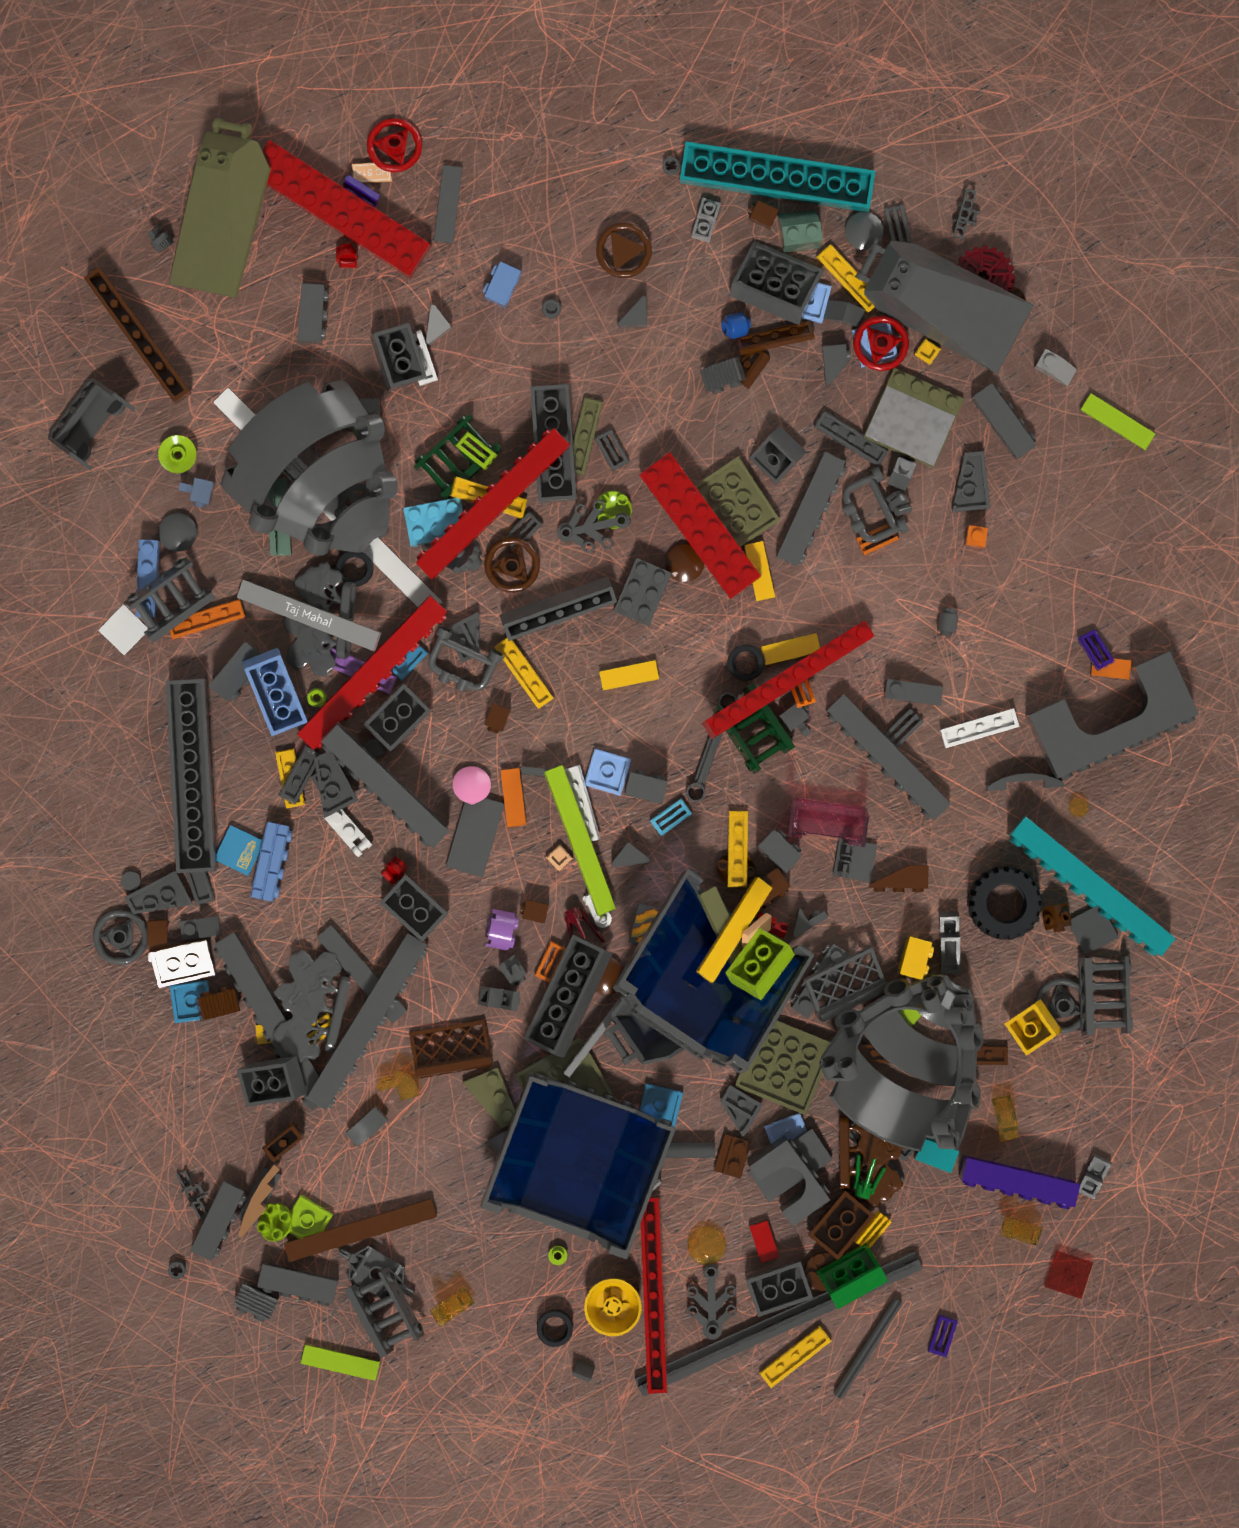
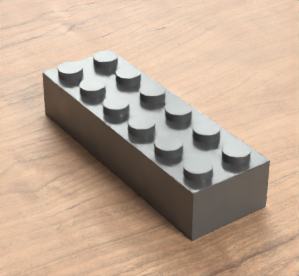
[530,384,577,504]
[524,935,613,1058]

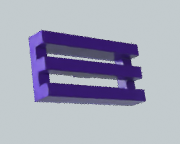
[343,175,380,208]
[1078,629,1115,671]
[928,1314,958,1357]

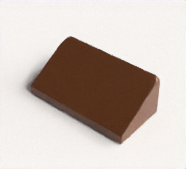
[740,351,770,389]

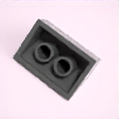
[370,323,427,392]
[208,642,261,702]

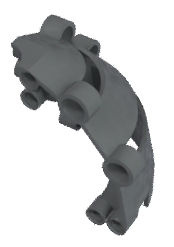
[221,380,398,555]
[819,975,983,1152]

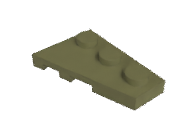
[462,1067,515,1128]

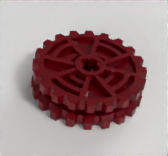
[956,246,1015,292]

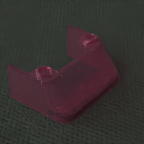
[787,798,869,847]

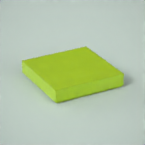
[289,1195,333,1238]

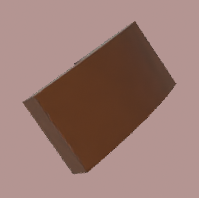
[147,919,168,961]

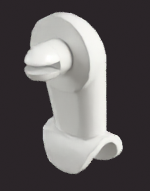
[583,893,612,928]

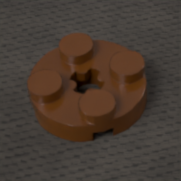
[805,1252,837,1291]

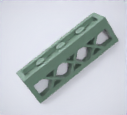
[267,478,292,557]

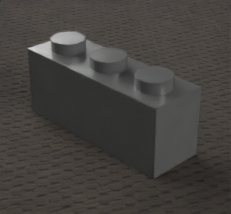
[298,283,329,345]

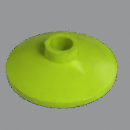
[158,435,197,473]

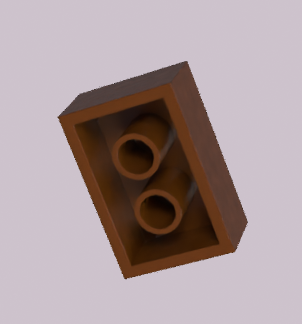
[807,1190,875,1260]

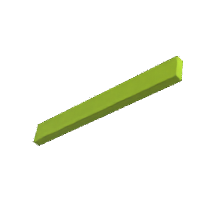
[544,765,616,916]

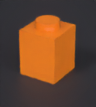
[964,525,988,549]

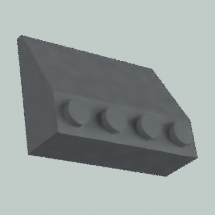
[729,241,824,325]

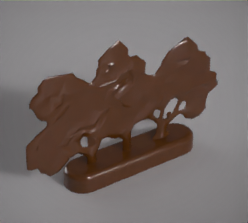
[839,1113,906,1208]

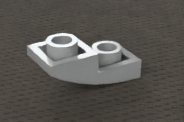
[691,198,721,243]

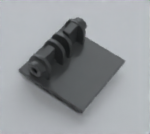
[833,838,877,882]

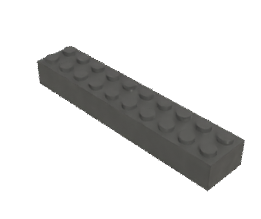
[166,679,217,873]

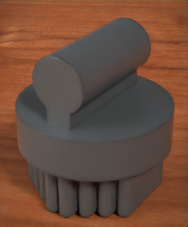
[148,226,174,253]
[886,490,912,516]

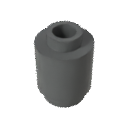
[937,608,959,637]

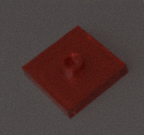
[1044,1250,1093,1299]

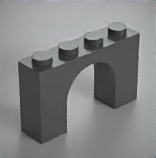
[747,1135,830,1226]

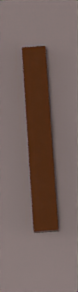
[858,1043,1008,1065]
[284,1198,437,1262]

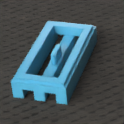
[650,799,692,836]

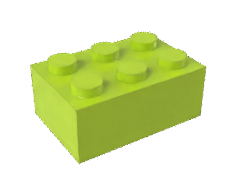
[726,928,795,1000]

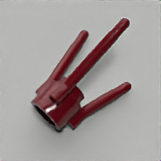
[564,906,605,942]

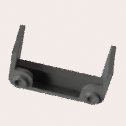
[48,378,136,471]

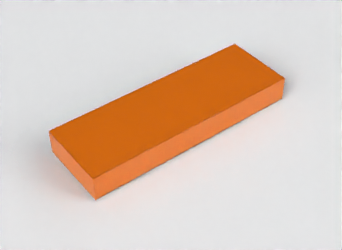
[500,768,526,827]

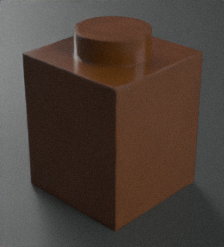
[748,200,779,230]
[485,703,511,734]
[519,900,549,924]

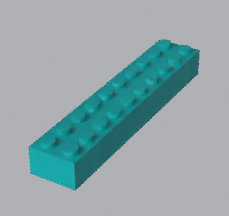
[679,142,876,212]
[1007,816,1176,957]

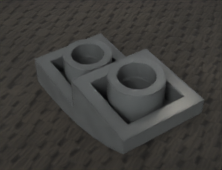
[345,1105,388,1147]

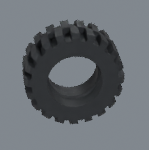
[967,867,1043,940]

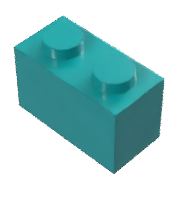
[914,1138,959,1173]

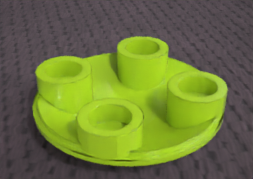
[596,491,632,529]
[257,1203,292,1242]

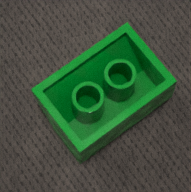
[816,1243,888,1309]

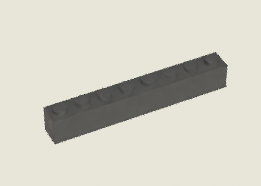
[826,694,951,820]

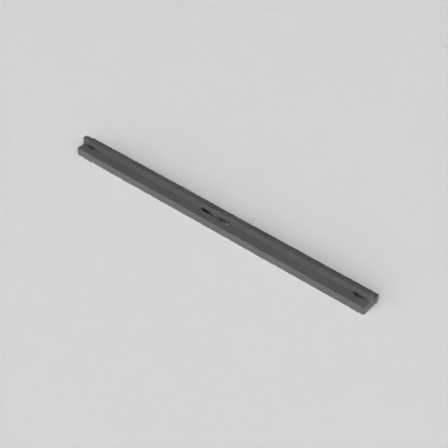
[635,1251,922,1396]

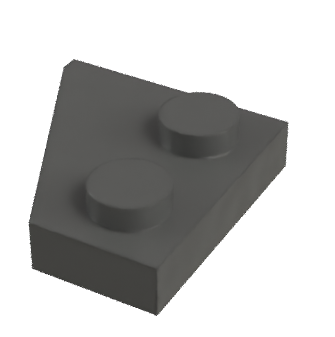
[447,612,480,663]
[720,1085,763,1136]

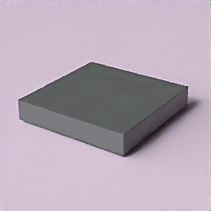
[1069,907,1119,955]

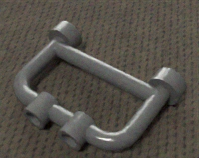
[842,466,909,543]
[428,626,505,692]

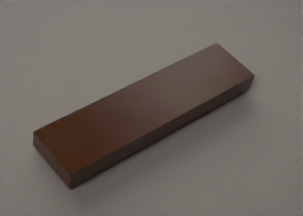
[736,321,815,355]

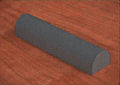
[638,1142,715,1159]

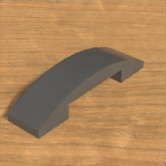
[986,773,1064,791]

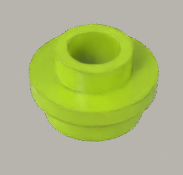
[307,688,326,707]
[548,1246,568,1265]

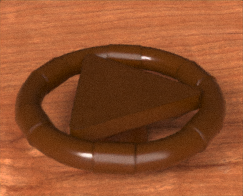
[596,222,652,278]
[484,537,540,593]

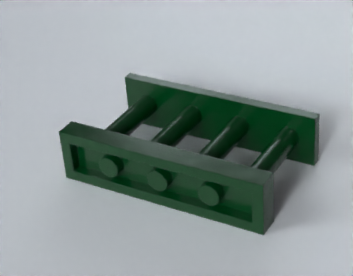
[414,415,502,500]
[712,683,795,774]

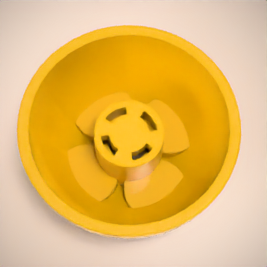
[584,1279,642,1336]

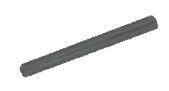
[834,1298,902,1399]

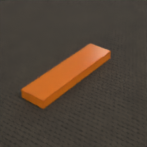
[169,599,246,640]

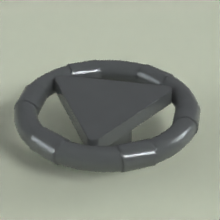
[93,909,148,965]
[1035,978,1081,1034]

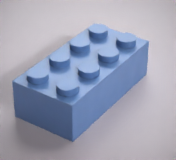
[242,648,307,736]

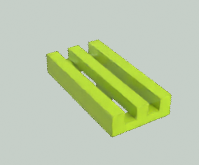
[455,431,497,470]

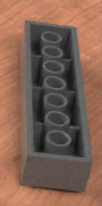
[321,721,449,848]

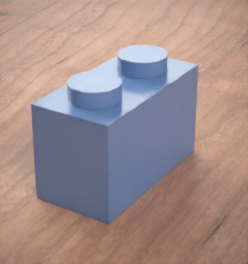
[483,261,522,308]

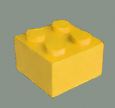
[897,936,934,980]
[1005,999,1062,1056]

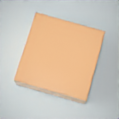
[546,845,573,871]

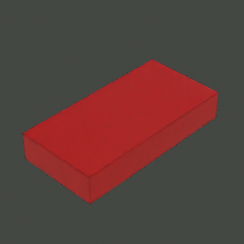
[749,1220,779,1263]

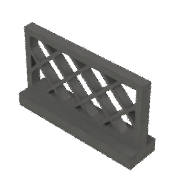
[803,946,888,1022]

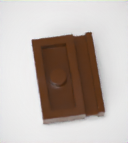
[714,1134,751,1179]

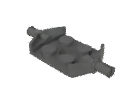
[338,1245,415,1299]

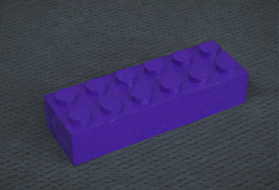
[959,1155,1080,1209]

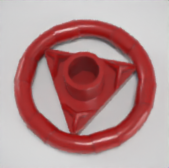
[366,118,422,173]
[853,315,909,371]

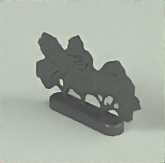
[282,561,356,677]
[273,950,351,1064]

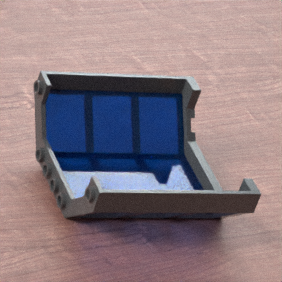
[613,869,814,1073]
[480,1072,676,1259]

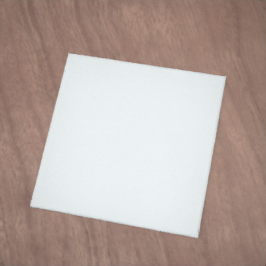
[98,604,148,655]

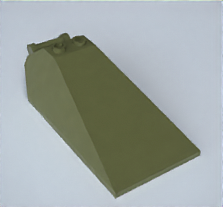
[169,118,271,298]

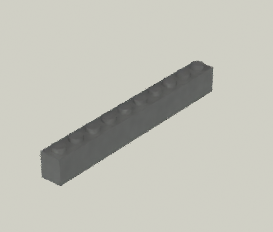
[214,932,320,1110]
[306,933,428,1110]

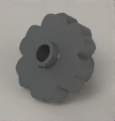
[448,540,482,574]

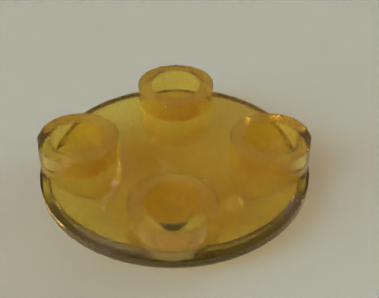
[688,1226,726,1265]

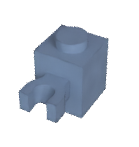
[178,478,215,508]

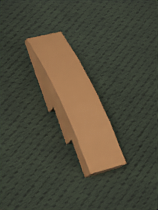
[238,1163,281,1238]

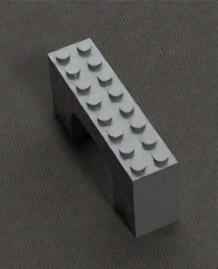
[1025,651,1199,781]

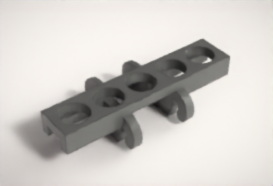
[952,188,981,240]
[176,1170,208,1219]

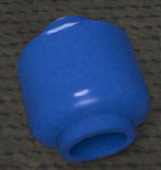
[721,312,751,339]

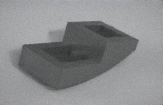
[1079,1154,1112,1199]

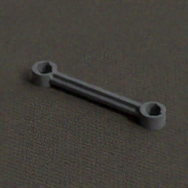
[686,692,737,802]

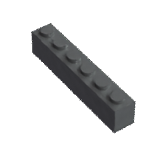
[776,452,847,567]
[500,576,617,641]

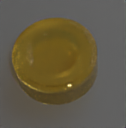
[1069,798,1089,817]

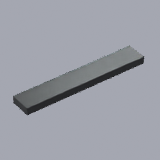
[317,925,408,1023]

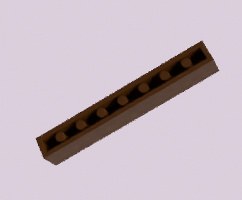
[84,267,192,405]

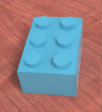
[403,498,463,547]

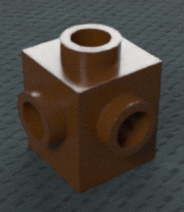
[1042,903,1072,933]

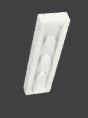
[940,708,1019,748]
[564,765,601,842]

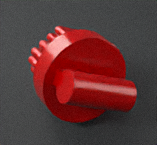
[335,244,358,268]
[381,857,407,885]

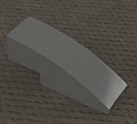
[939,911,960,974]

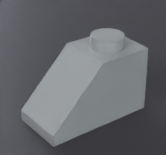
[1034,349,1077,386]

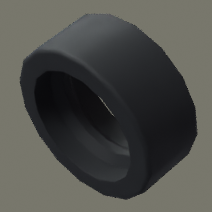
[336,551,373,587]
[727,644,765,681]
[537,1309,573,1347]

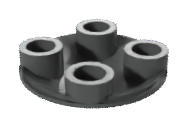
[845,212,883,251]
[159,513,197,552]

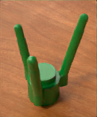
[853,1154,886,1199]

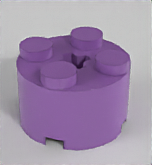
[484,909,519,951]

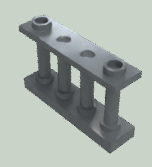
[123,558,215,643]
[1079,956,1133,1035]
[345,1266,425,1358]

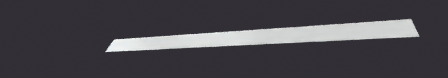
[213,388,442,607]

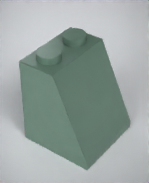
[777,210,823,253]

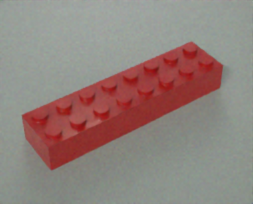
[639,452,761,599]

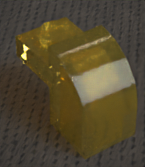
[376,1070,420,1101]
[991,1095,1019,1142]
[1001,1216,1043,1245]
[430,1286,475,1327]

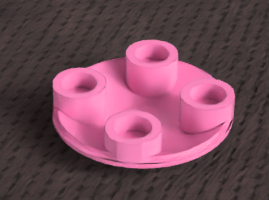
[452,766,491,805]

